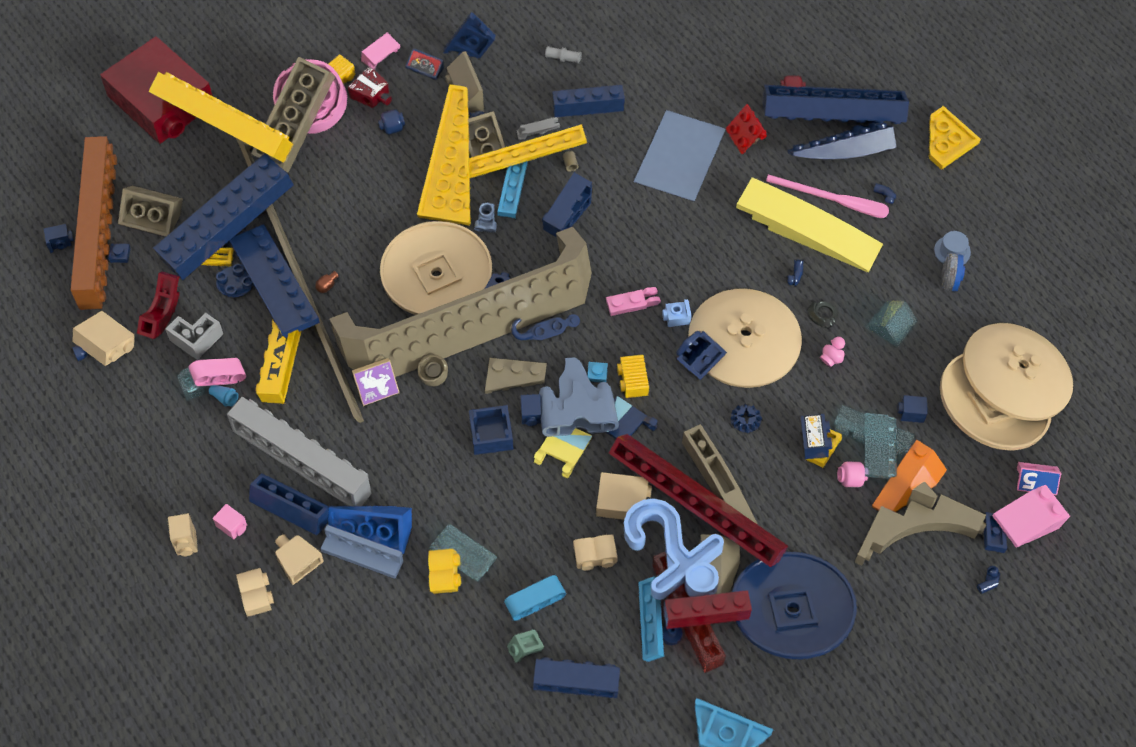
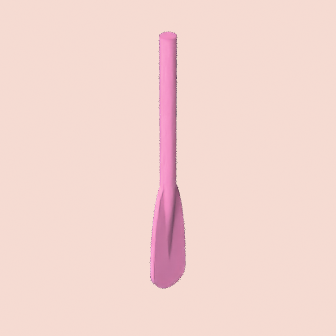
[766,175,889,218]

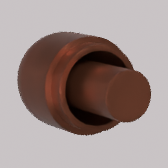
[315,271,339,293]

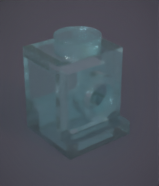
[177,368,205,401]

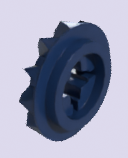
[730,403,762,433]

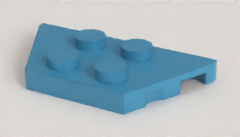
[695,698,773,747]

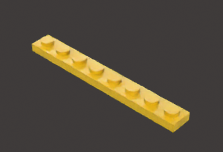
[469,124,587,178]

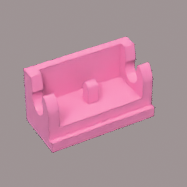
[361,33,400,69]

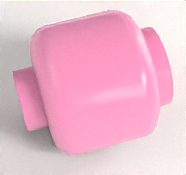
[837,462,868,487]

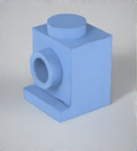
[662,299,691,327]

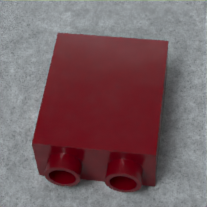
[100,36,212,144]

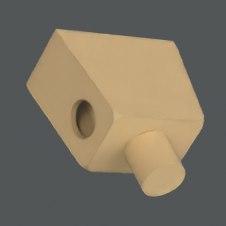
[275,534,324,585]

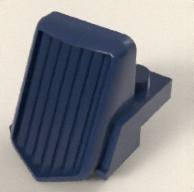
[676,330,727,380]

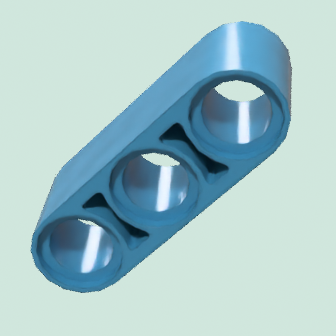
[504,575,566,621]

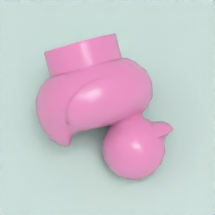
[820,337,845,367]

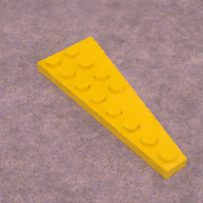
[417,85,471,226]

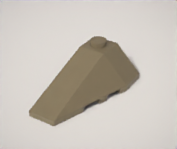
[699,535,740,594]

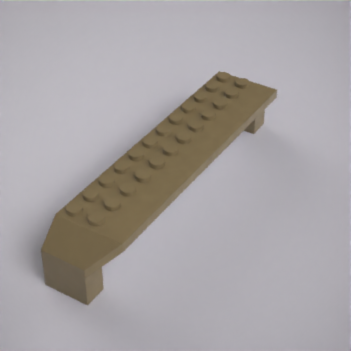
[330,227,592,377]

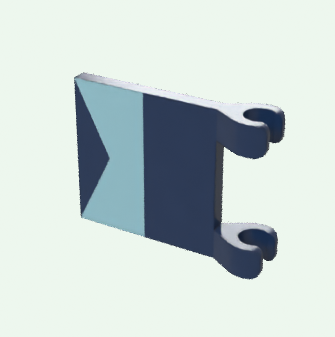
[606,396,658,439]

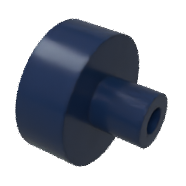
[662,625,682,645]

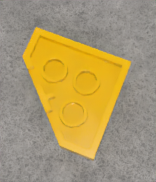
[929,106,981,170]

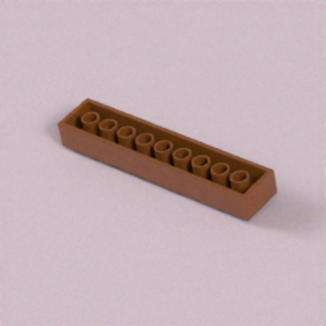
[71,136,117,310]

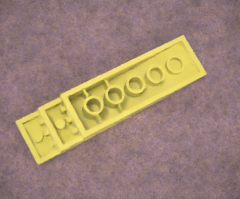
[736,178,883,273]

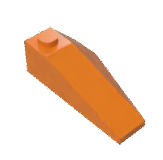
[872,440,947,512]

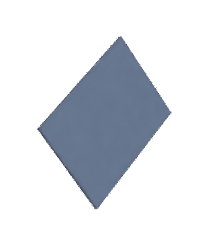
[634,110,726,201]

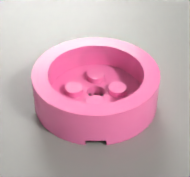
[273,60,347,133]

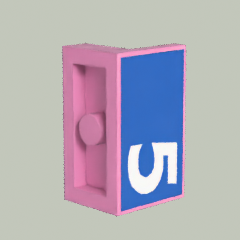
[1017,462,1061,495]

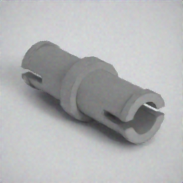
[545,46,581,63]

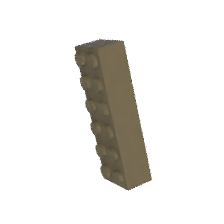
[251,57,335,172]

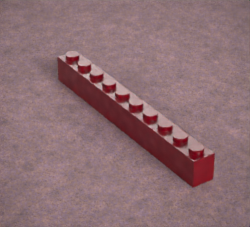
[609,434,788,567]

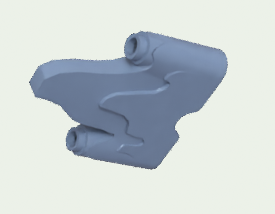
[539,357,619,437]

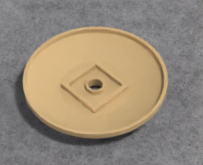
[380,221,492,315]
[688,289,802,388]
[963,323,1073,421]
[940,354,1051,450]

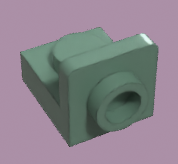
[507,630,544,663]

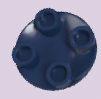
[216,264,253,297]

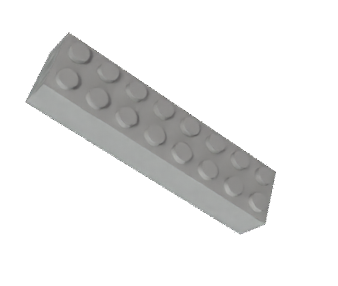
[227,397,371,506]

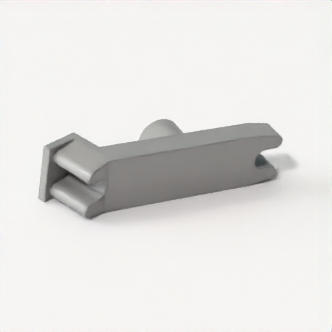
[516,117,560,139]

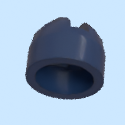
[72,345,88,361]

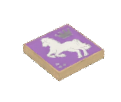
[352,358,399,406]

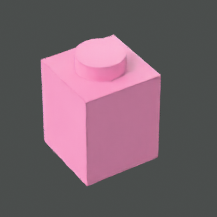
[213,504,247,539]

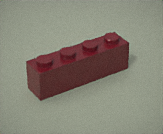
[663,590,752,629]

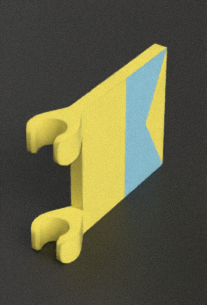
[534,428,592,478]

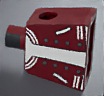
[348,66,392,108]

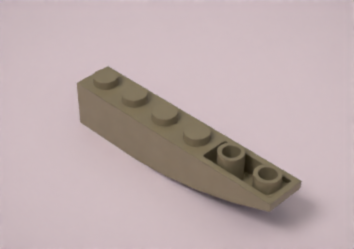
[682,424,757,524]

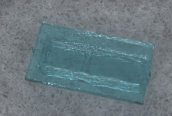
[429,524,497,582]

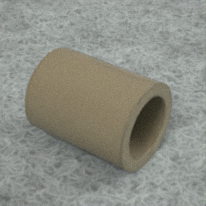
[563,151,578,171]

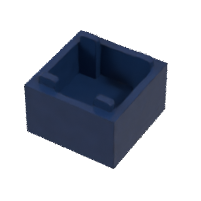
[469,405,513,455]

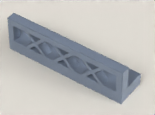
[321,525,403,579]

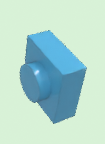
[587,362,608,383]

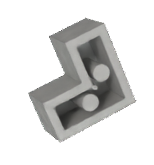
[165,313,223,360]

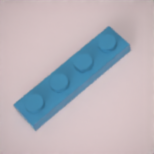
[497,161,528,218]
[639,576,664,661]

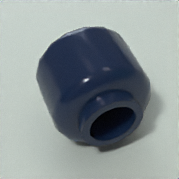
[378,109,405,135]

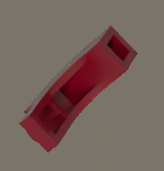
[137,271,180,339]

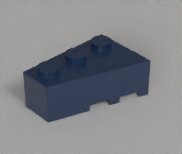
[542,172,592,237]

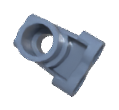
[474,203,497,232]

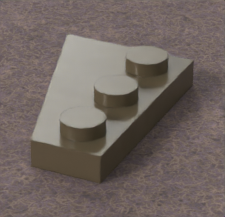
[485,358,547,394]

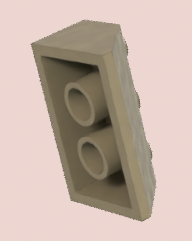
[445,51,484,113]
[118,186,183,236]

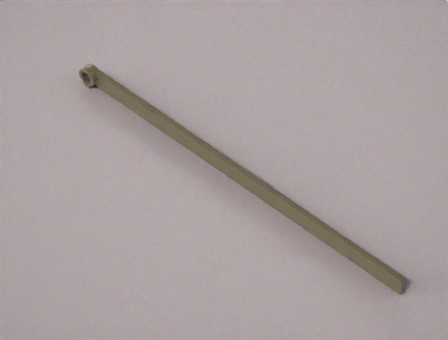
[236,138,364,423]

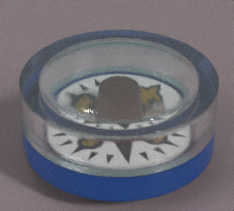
[941,253,965,291]

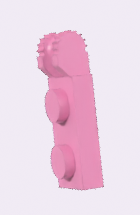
[606,287,661,316]

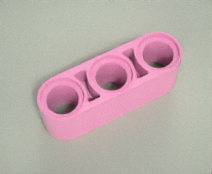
[188,358,246,386]

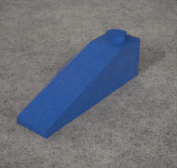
[328,506,412,554]

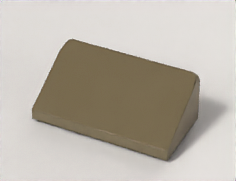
[906,482,937,509]

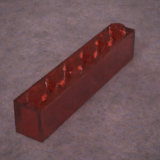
[652,551,726,673]

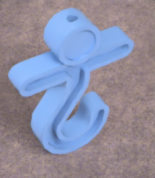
[624,499,724,600]

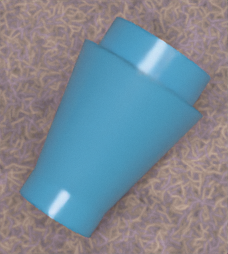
[209,385,238,406]

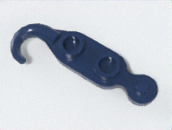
[511,314,580,340]

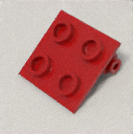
[725,104,767,154]

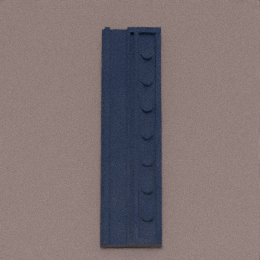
[229,224,320,338]

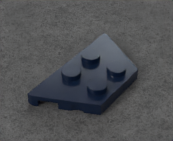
[443,12,495,58]

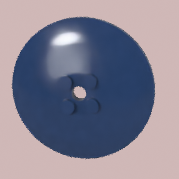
[733,552,857,659]

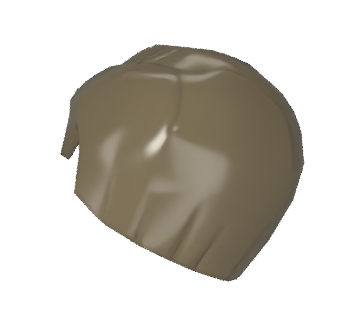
[418,354,448,387]

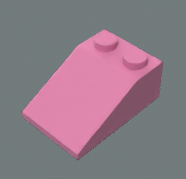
[992,485,1070,548]

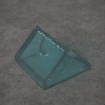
[866,301,918,347]

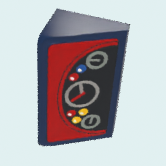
[406,48,444,80]

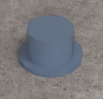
[934,231,971,267]

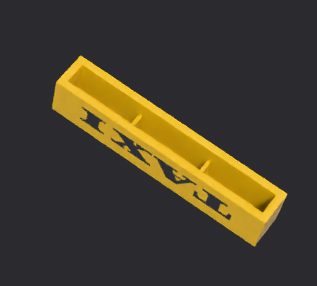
[256,320,301,404]

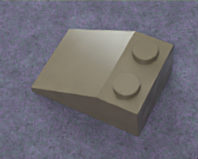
[468,111,505,158]

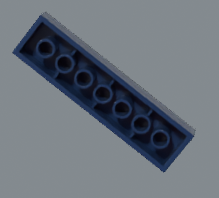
[763,85,909,124]
[153,153,293,281]

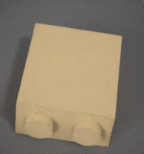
[73,311,134,366]
[596,472,652,520]

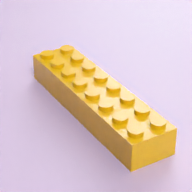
[149,72,294,163]

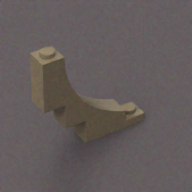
[855,494,986,566]

